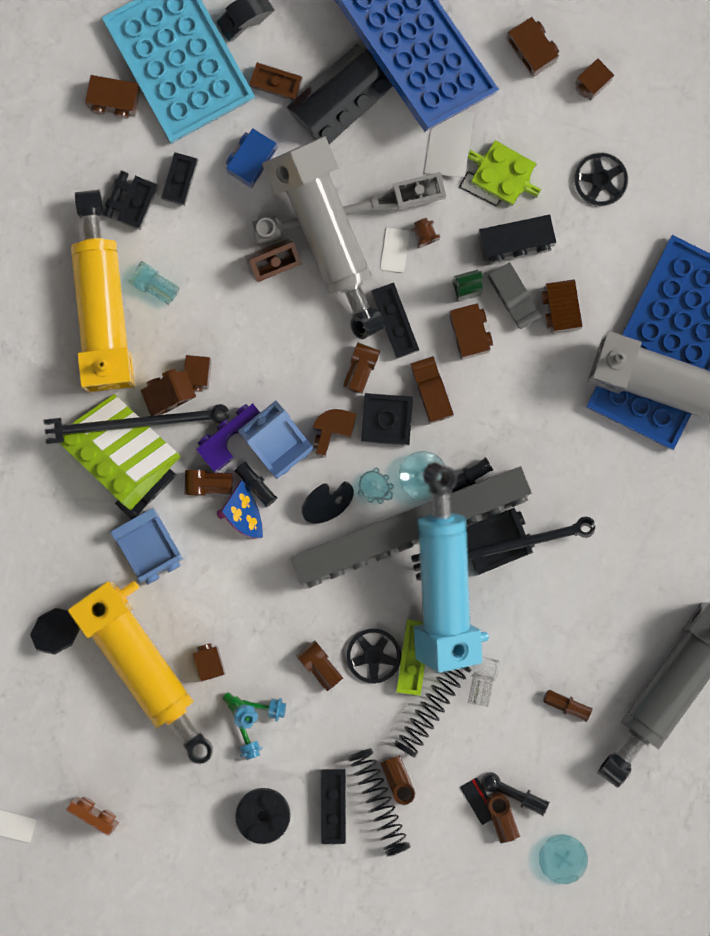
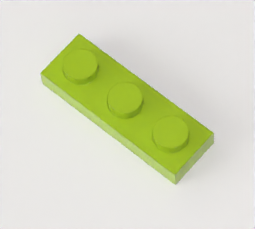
[396,619,425,696]

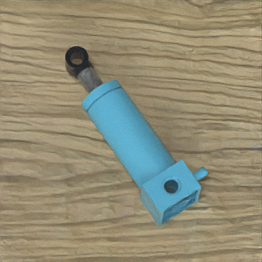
[414,462,489,673]

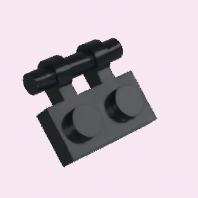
[102,171,158,230]

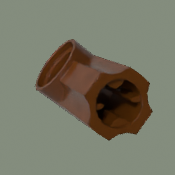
[343,342,380,394]
[184,470,233,496]
[296,640,343,692]
[380,755,416,805]
[486,792,520,844]

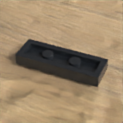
[371,282,419,359]
[321,769,346,844]

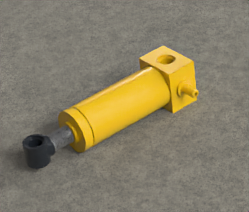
[70,189,136,393]
[68,581,213,764]

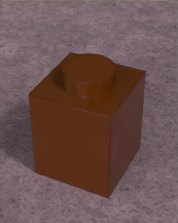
[575,58,615,100]
[184,355,212,392]
[193,643,226,682]

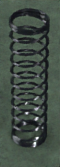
[394,666,472,758]
[348,748,411,857]

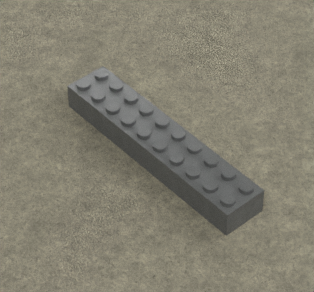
[291,466,532,588]

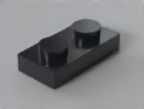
[161,152,198,206]

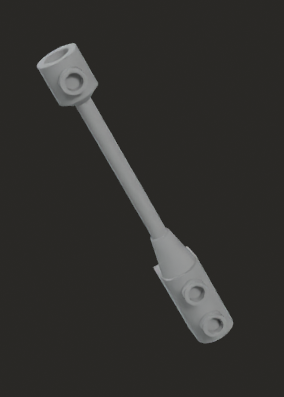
[252,172,446,245]

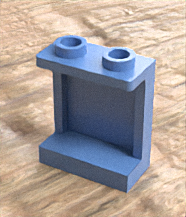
[238,400,314,479]
[110,508,183,585]

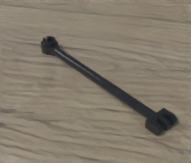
[43,404,230,444]
[411,516,596,581]

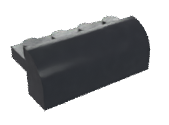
[286,43,393,144]

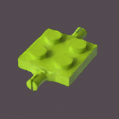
[468,140,542,207]

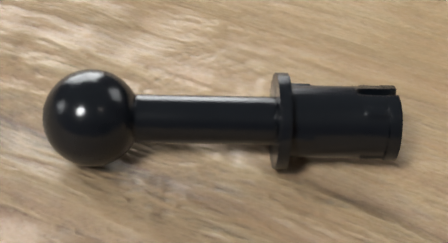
[481,772,550,816]

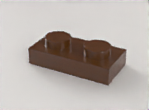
[249,62,303,101]

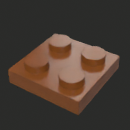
[66,796,119,836]

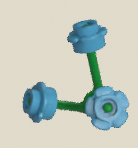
[223,692,286,760]

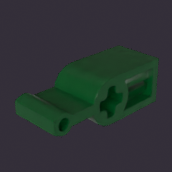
[452,270,483,301]

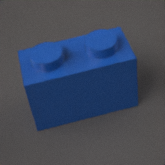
[225,128,278,188]

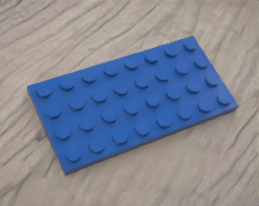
[335,0,499,132]
[586,235,710,451]

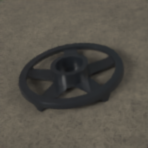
[574,153,628,206]
[346,628,401,684]

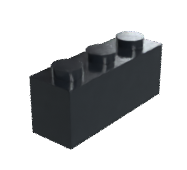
[478,214,556,264]

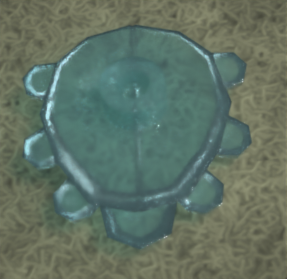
[358,468,394,504]

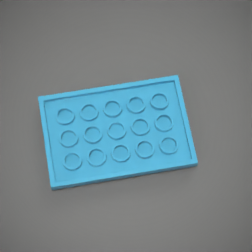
[102,0,255,144]

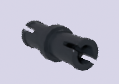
[451,457,493,493]
[234,461,278,508]

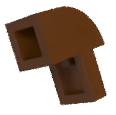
[313,409,357,457]

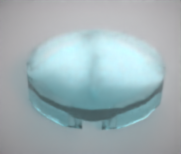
[539,834,588,884]

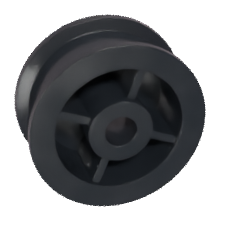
[235,788,291,844]

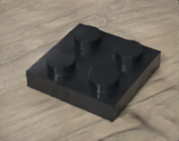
[361,393,413,446]

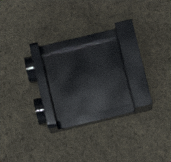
[466,508,535,576]

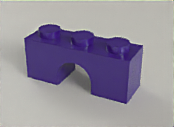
[196,403,261,473]

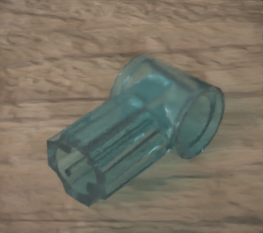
[128,261,180,306]

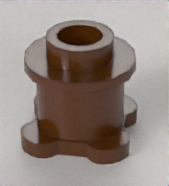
[411,218,441,248]

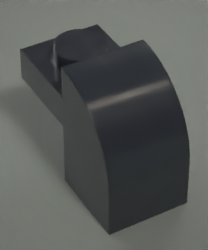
[216,0,275,41]

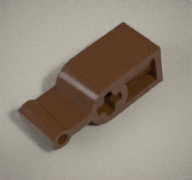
[410,356,454,424]

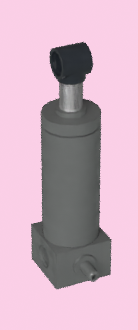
[597,602,710,788]

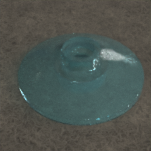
[399,451,445,500]

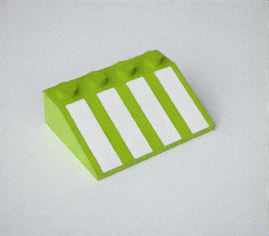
[60,394,181,510]

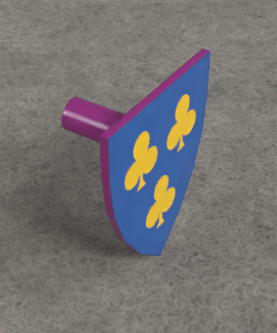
[217,480,263,538]

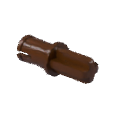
[543,690,593,722]

